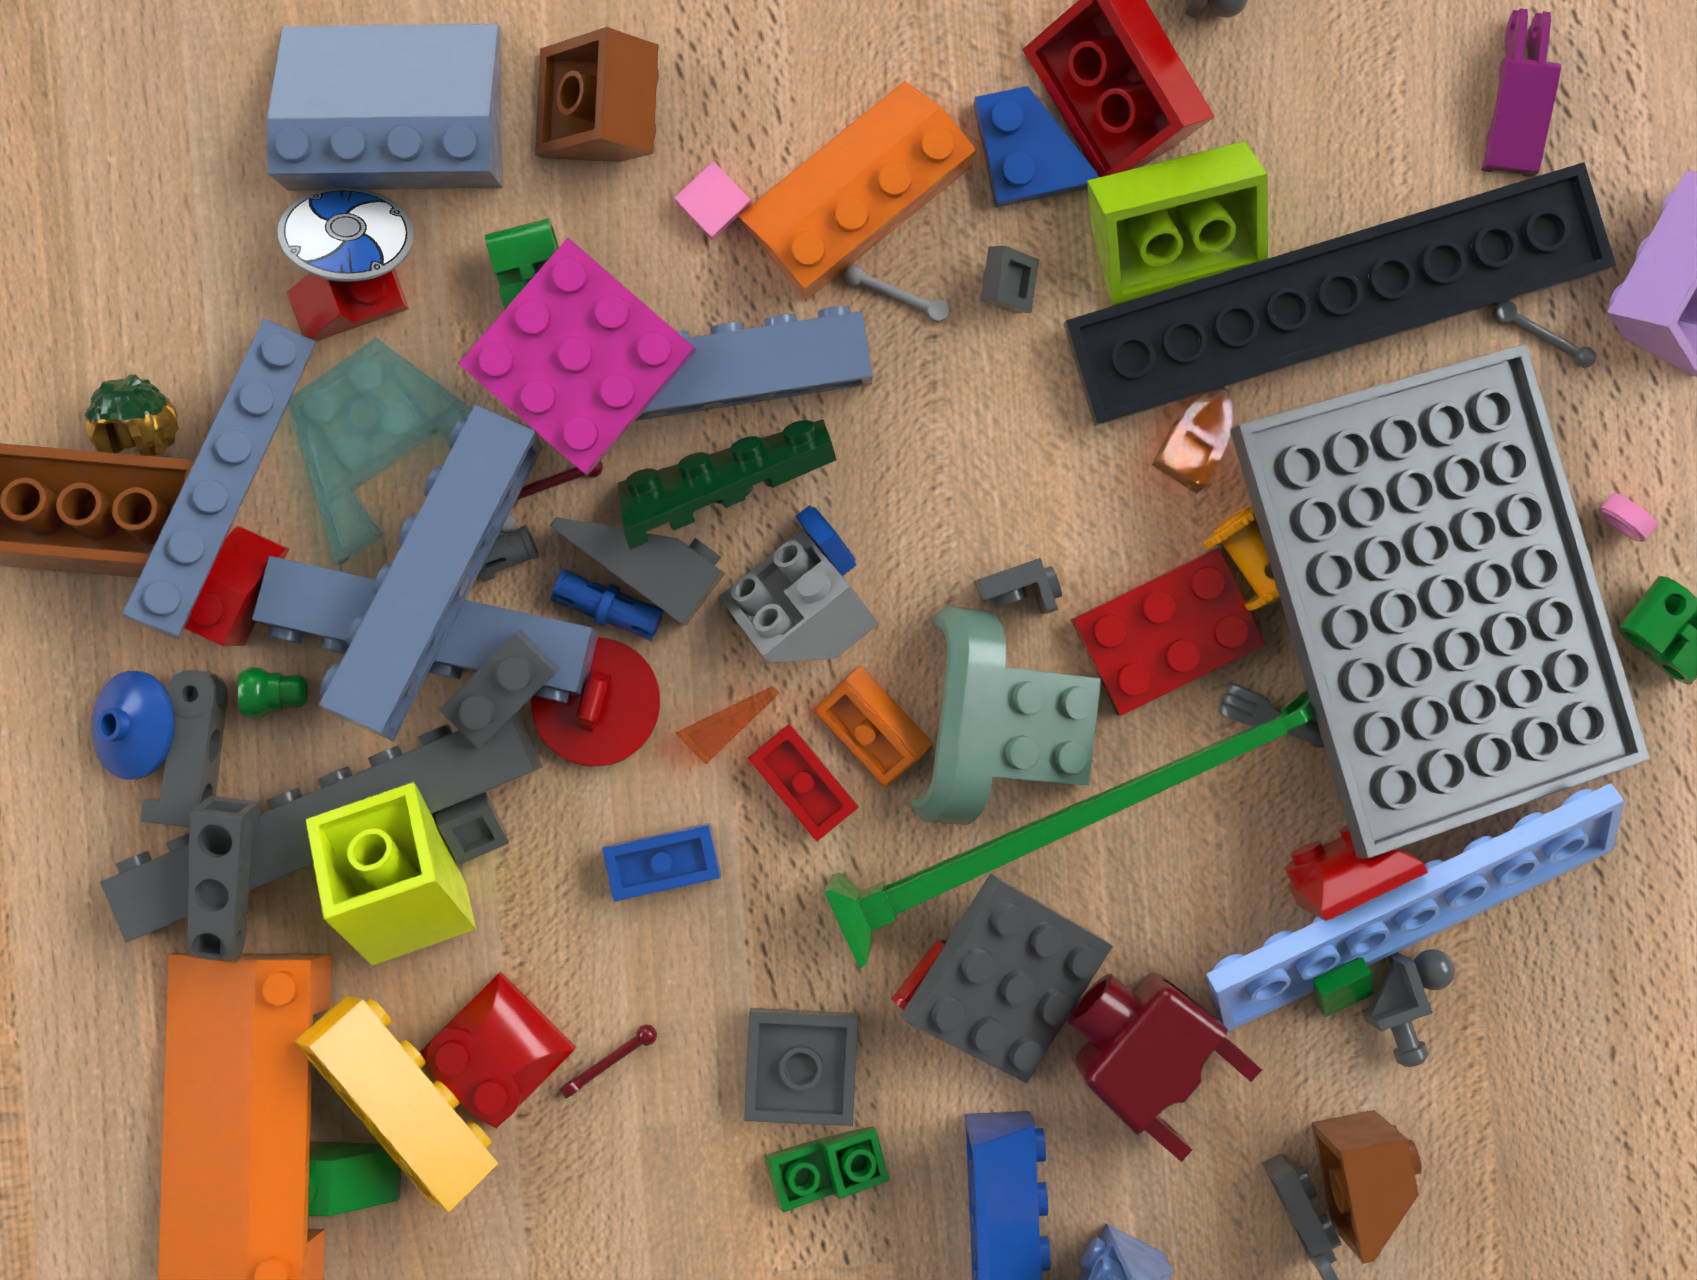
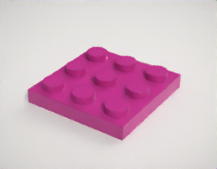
[458,238,696,476]

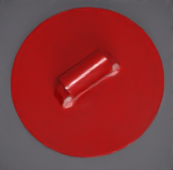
[531,637,661,766]

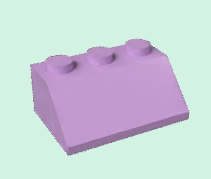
[1607,170,1697,376]

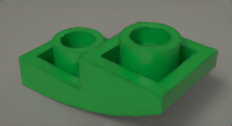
[764,1127,890,1212]

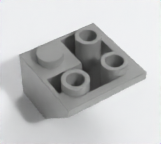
[719,529,879,662]

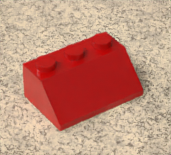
[1022,0,1215,177]

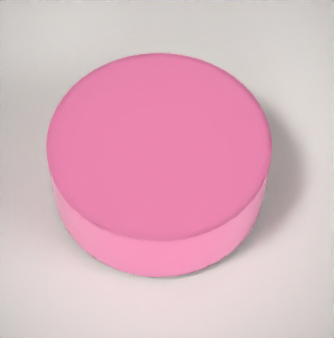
[1599,493,1658,542]

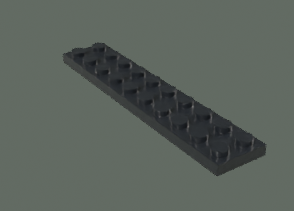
[1063,162,1616,427]

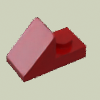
[287,269,409,341]

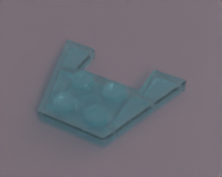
[288,337,472,565]

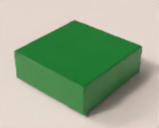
[1313,957,1373,1017]

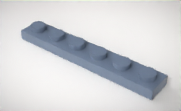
[122,318,316,640]

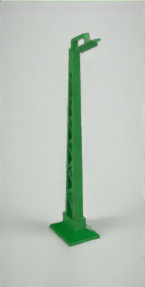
[824,688,1315,969]

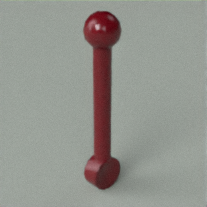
[512,461,603,508]
[559,1024,657,1098]

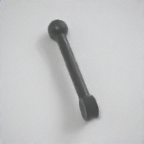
[1493,301,1597,368]

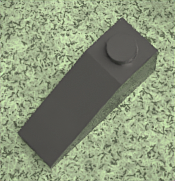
[550,517,725,625]

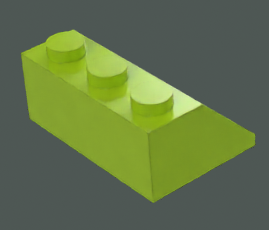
[1087,141,1268,306]

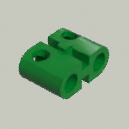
[485,218,559,310]
[1618,576,1697,685]

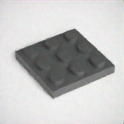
[901,873,1113,1083]

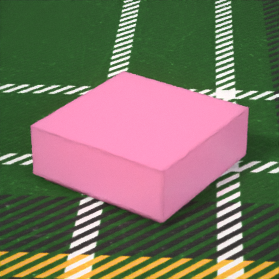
[674,161,752,241]

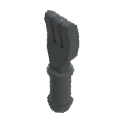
[1218,682,1324,748]

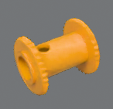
[1203,506,1280,611]

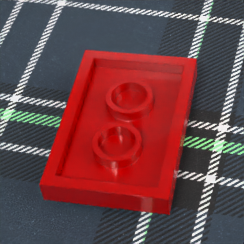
[1071,548,1266,716]

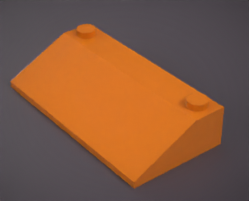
[158,953,332,1280]

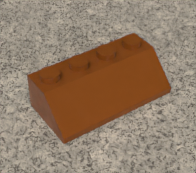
[0,443,195,578]

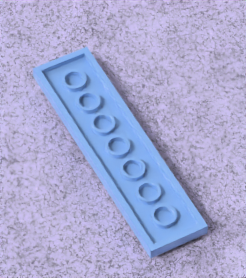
[1206,783,1624,1032]

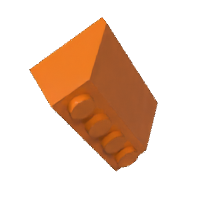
[738,81,976,301]

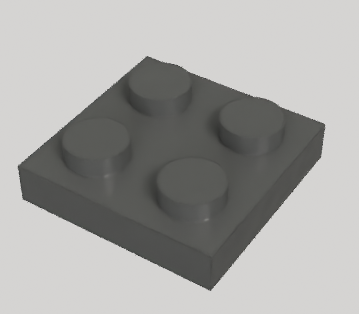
[744,1008,858,1126]

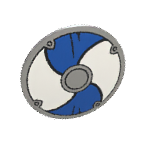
[277,188,414,282]

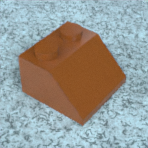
[535,27,659,162]
[1312,1110,1422,1264]

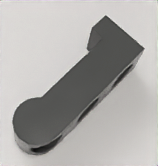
[140,670,228,827]
[188,796,260,962]

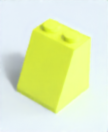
[306,782,477,966]

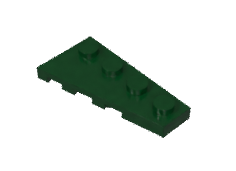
[617,419,837,550]

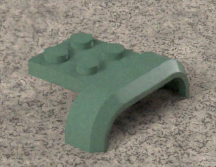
[911,606,1101,825]

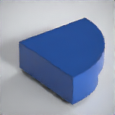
[795,505,857,576]

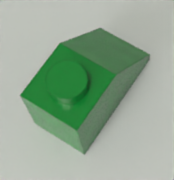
[308,1141,401,1217]

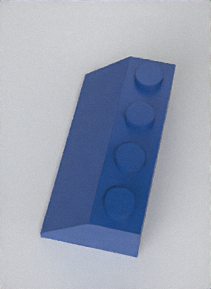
[965,1111,1051,1280]

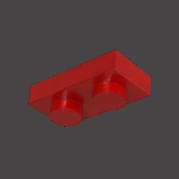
[748,723,859,842]

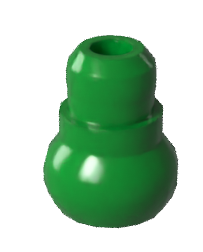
[238,667,308,719]

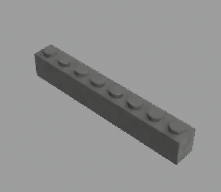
[100,711,542,943]

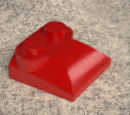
[1285,825,1428,921]
[420,972,576,1129]

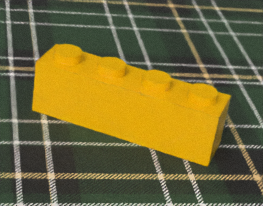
[294,995,498,1213]

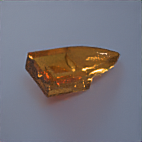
[1152,388,1233,494]

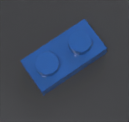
[602,823,722,901]

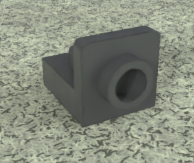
[974,558,1062,614]

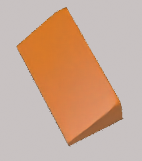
[812,666,932,788]

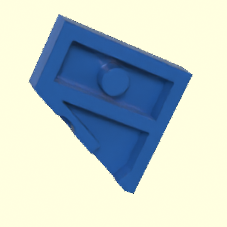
[973,86,1098,208]

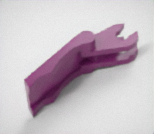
[1481,8,1561,177]

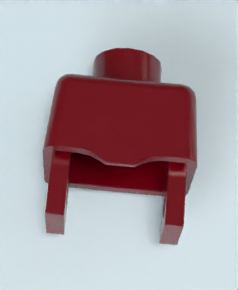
[1068,973,1262,1162]

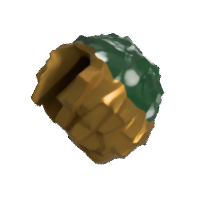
[84,374,179,456]

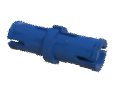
[550,569,664,642]

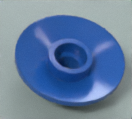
[91,671,175,780]

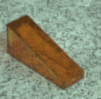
[675,686,780,764]

